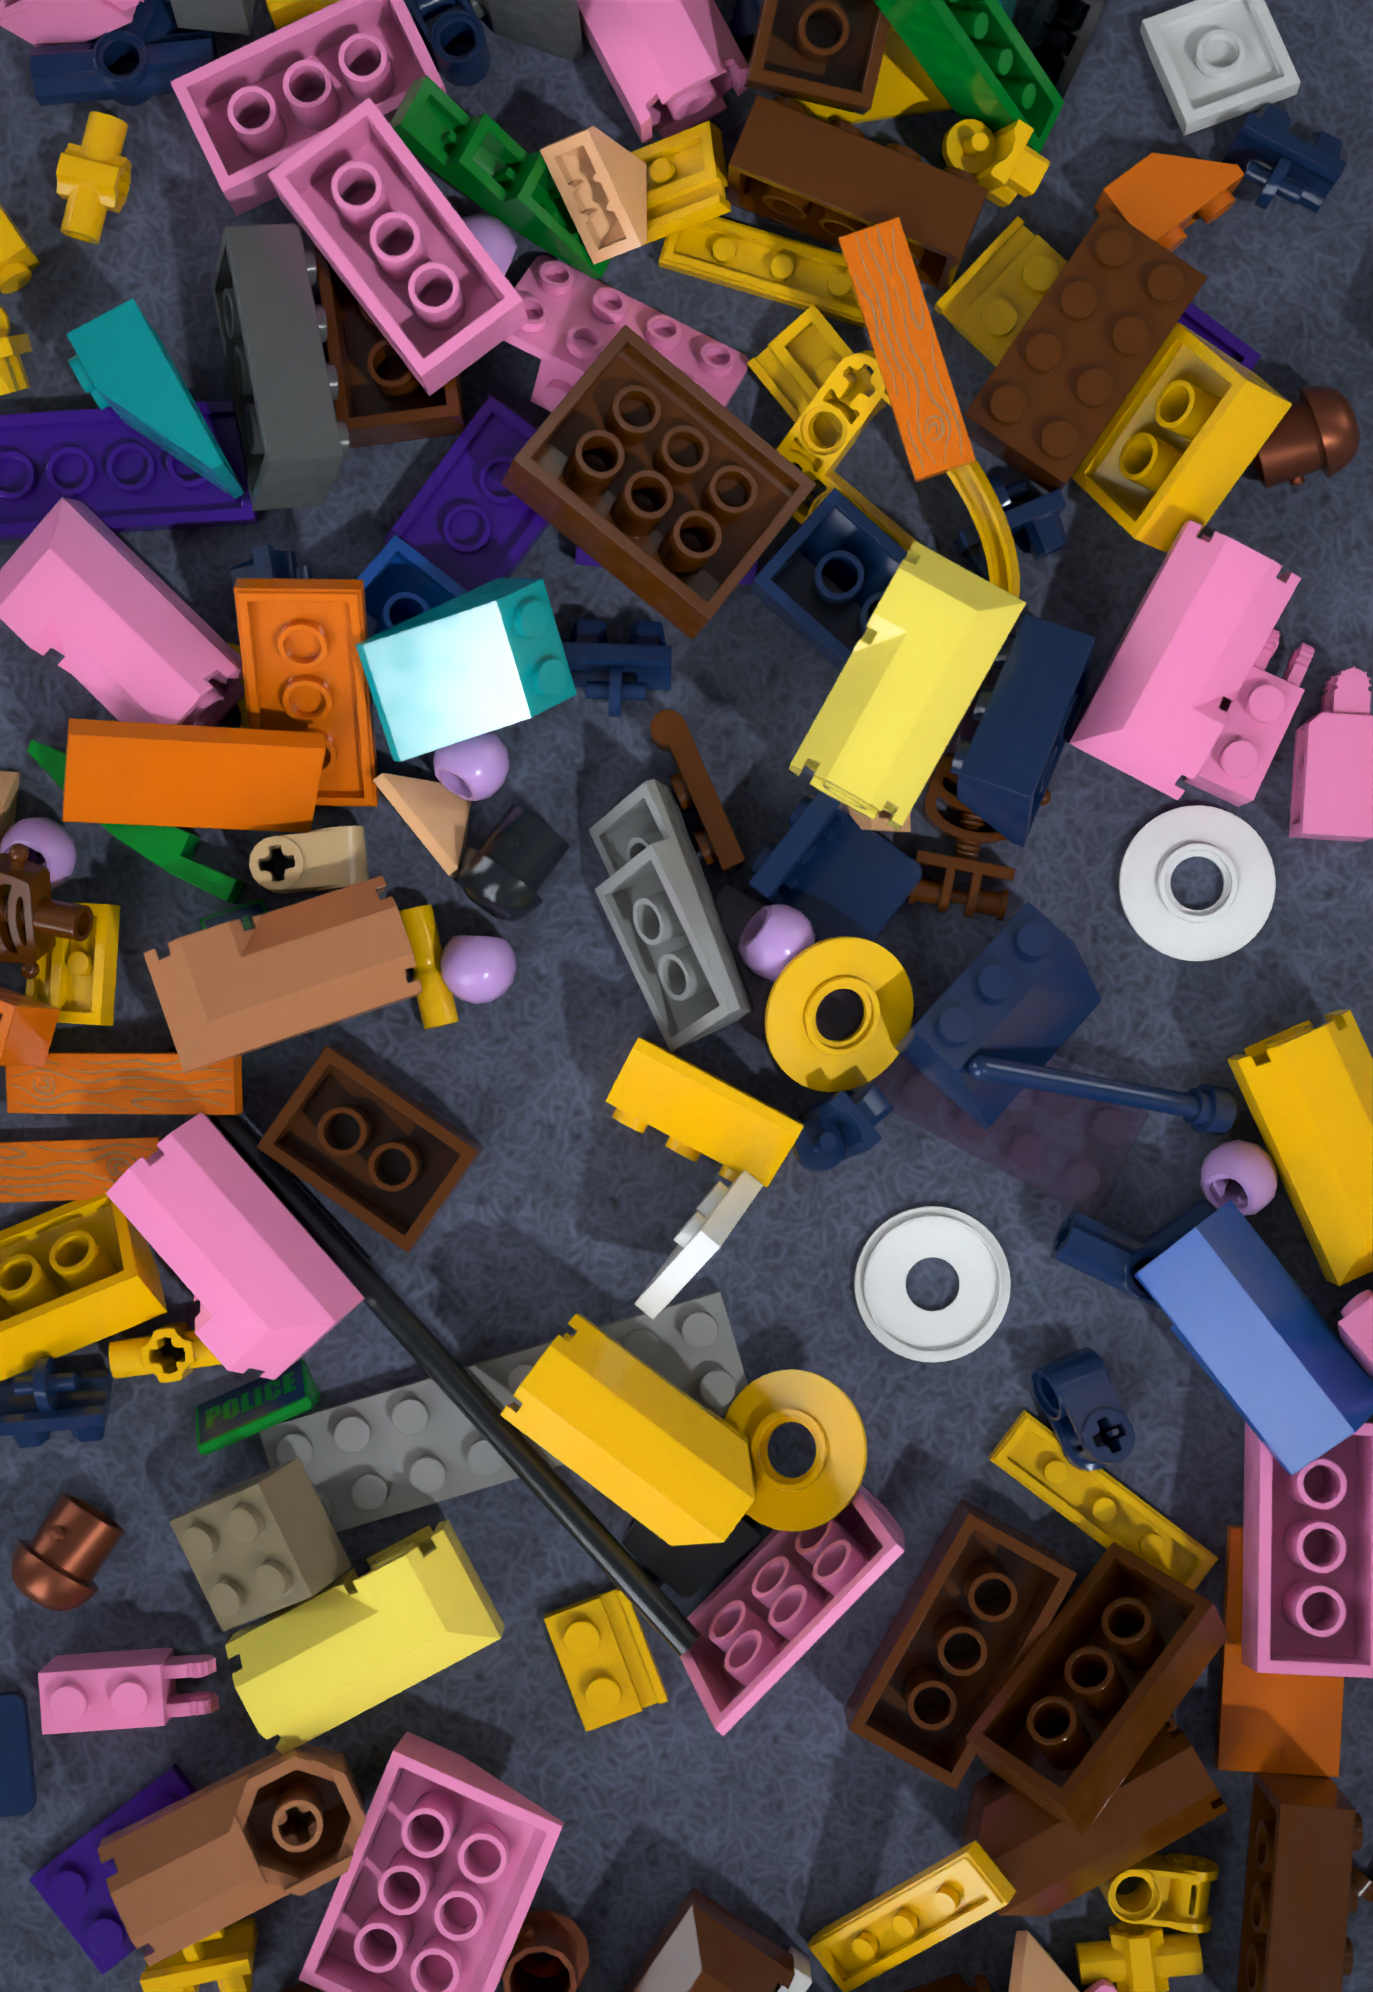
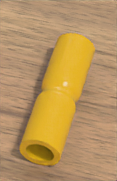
[399,904,459,1030]

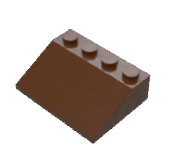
[501,324,816,640]

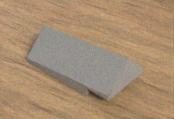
[588,779,756,1052]

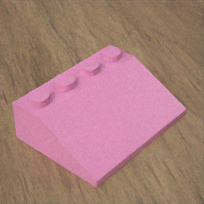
[679,1484,905,1736]
[298,1731,564,1992]

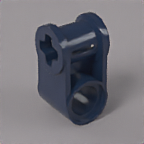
[404,0,491,87]
[1030,1347,1135,1472]

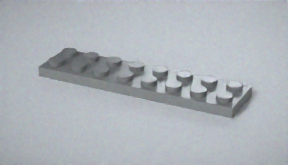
[259,1290,749,1533]

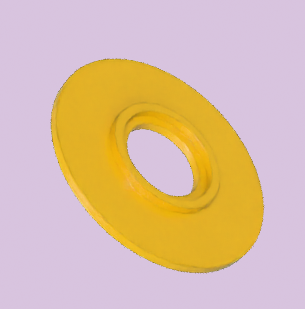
[764,936,914,1092]
[724,1369,867,1532]

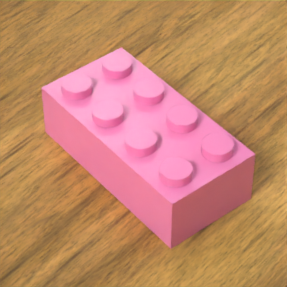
[170,0,447,216]
[268,98,528,396]
[1242,1422,1373,1678]

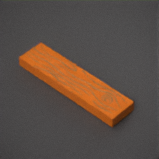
[839,217,976,483]
[6,1052,243,1115]
[0,1136,163,1203]

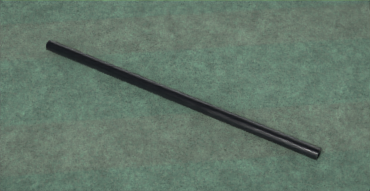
[165,1046,702,1656]

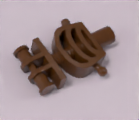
[907,720,1052,921]
[0,843,93,979]

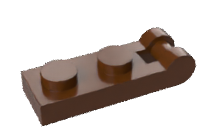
[650,709,745,873]

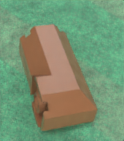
[143,876,423,1074]
[97,1744,366,1966]

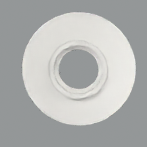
[1119,805,1276,961]
[854,1206,1011,1363]

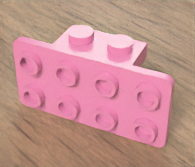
[503,255,749,413]

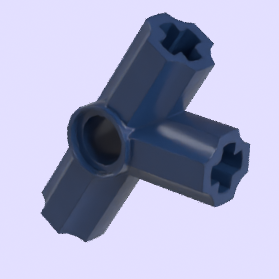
[29,0,218,106]
[1050,1199,1215,1311]

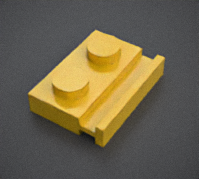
[631,120,731,246]
[934,216,1067,366]
[747,304,888,446]
[25,902,121,1026]
[544,1588,668,1732]

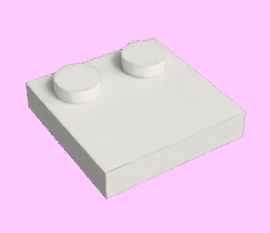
[1140,0,1301,136]
[635,1170,763,1320]

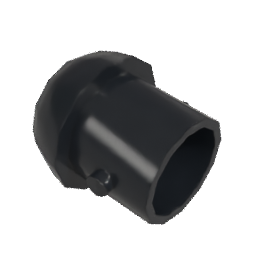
[459,804,570,922]

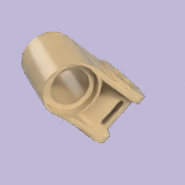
[249,825,369,894]

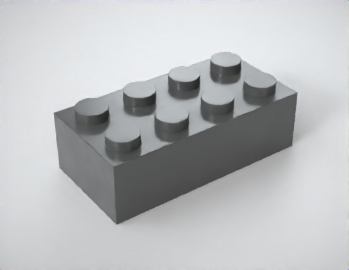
[211,223,350,511]

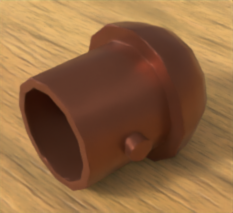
[1253,386,1360,489]
[11,1493,125,1612]
[501,1908,590,1992]

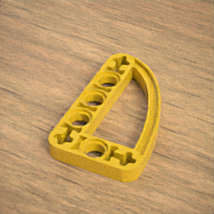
[776,350,1020,598]

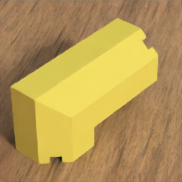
[789,541,1026,830]
[225,1519,505,1755]

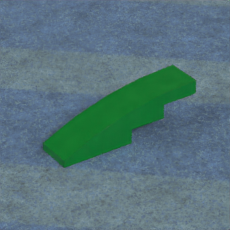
[390,76,611,280]
[27,740,246,905]

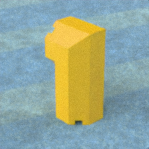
[1227,1010,1373,1286]
[500,1313,755,1546]

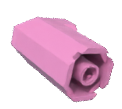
[578,0,748,143]
[0,497,245,727]
[1066,520,1301,800]
[106,1112,365,1380]

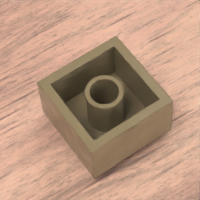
[169,1457,352,1632]

